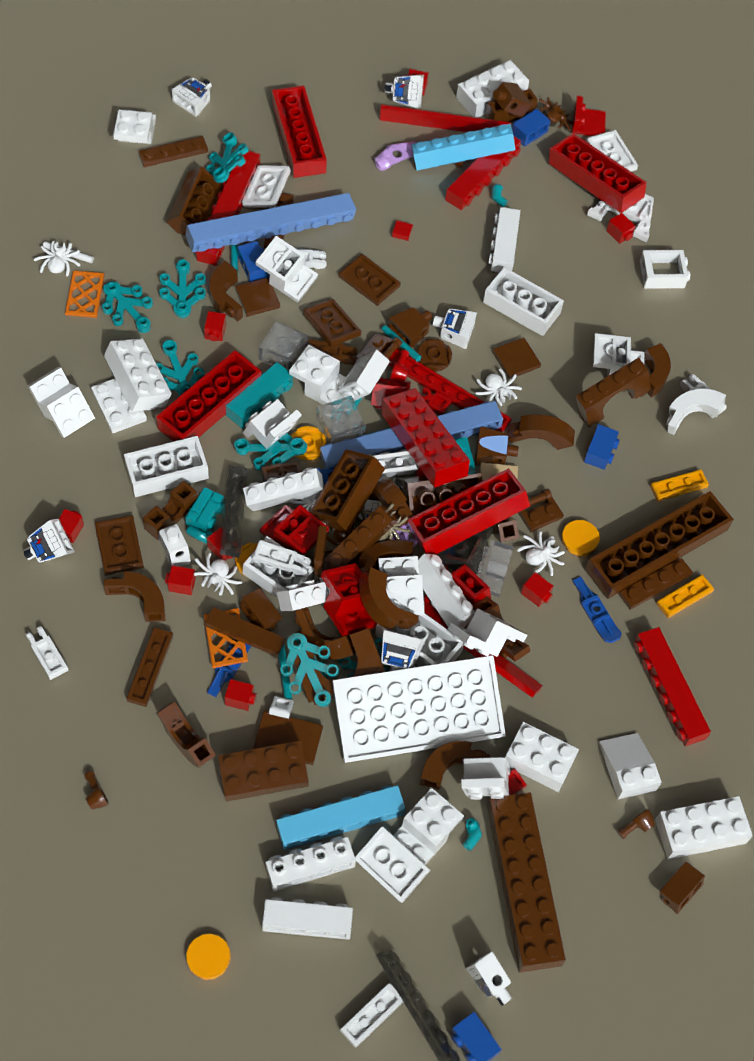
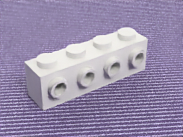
[489,207,521,273]
[368,450,419,477]
[243,467,324,511]
[418,554,475,628]
[277,577,330,611]
[266,836,356,892]
[263,897,353,940]

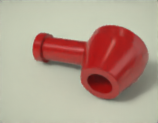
[390,350,409,381]

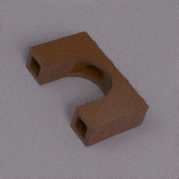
[576,357,651,428]
[294,628,385,705]

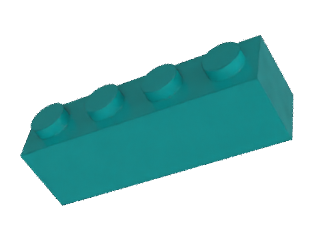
[226,362,293,428]

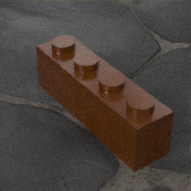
[324,506,399,569]

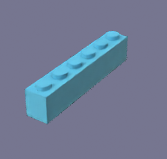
[412,124,515,170]
[276,785,406,850]

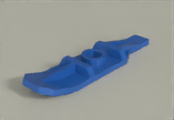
[573,577,622,643]
[207,639,251,697]

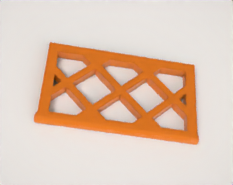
[65,270,105,318]
[204,608,248,668]

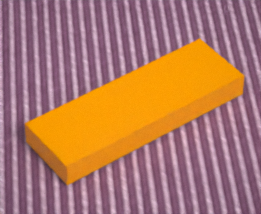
[650,469,709,502]
[656,574,714,618]

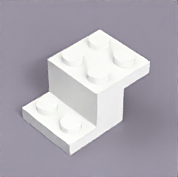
[113,110,156,144]
[256,236,318,303]
[593,333,644,376]
[289,345,346,411]
[28,367,95,438]
[243,399,302,449]
[378,556,424,615]
[448,609,527,657]
[462,757,510,800]
[393,788,464,865]

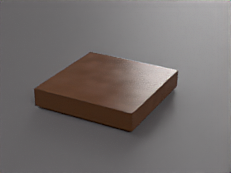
[235,277,280,317]
[492,337,541,379]

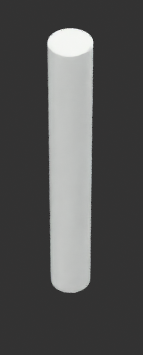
[43,241,94,264]

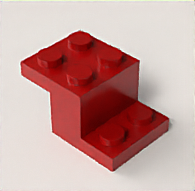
[260,505,329,556]
[321,563,377,636]

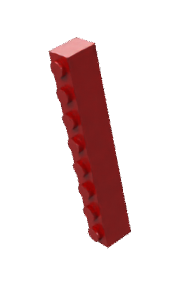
[194,151,260,266]

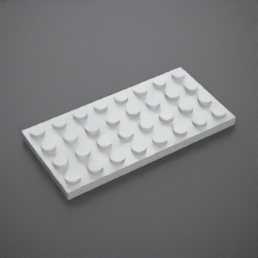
[332,656,506,763]

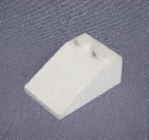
[599,733,662,799]

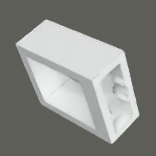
[639,250,690,288]
[338,349,390,402]

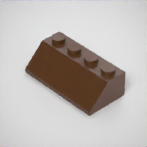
[166,166,223,235]
[310,449,385,533]
[403,468,482,516]

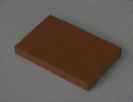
[339,254,401,306]
[303,299,361,347]
[95,515,144,576]
[314,526,327,582]
[253,711,323,765]

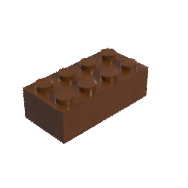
[218,741,309,802]

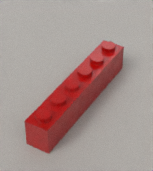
[445,136,521,210]
[634,627,711,746]

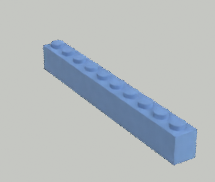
[186,193,356,253]
[320,401,503,475]

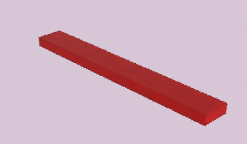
[380,105,511,133]
[388,349,512,432]
[424,601,543,698]

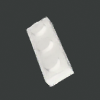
[340,983,405,1048]

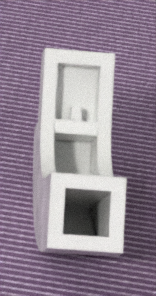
[666,389,726,435]

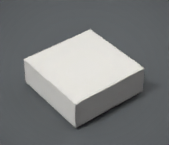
[269,696,294,719]

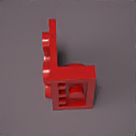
[572,96,606,136]

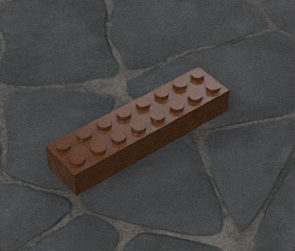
[585,491,734,599]
[487,792,566,973]

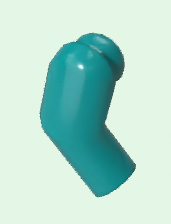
[491,184,508,207]
[186,526,214,544]
[463,818,482,851]

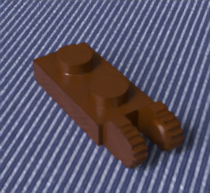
[307,339,358,365]

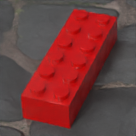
[272,86,327,178]
[549,133,647,213]
[156,350,262,442]
[382,388,470,488]
[407,468,530,554]

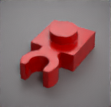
[421,388,452,415]

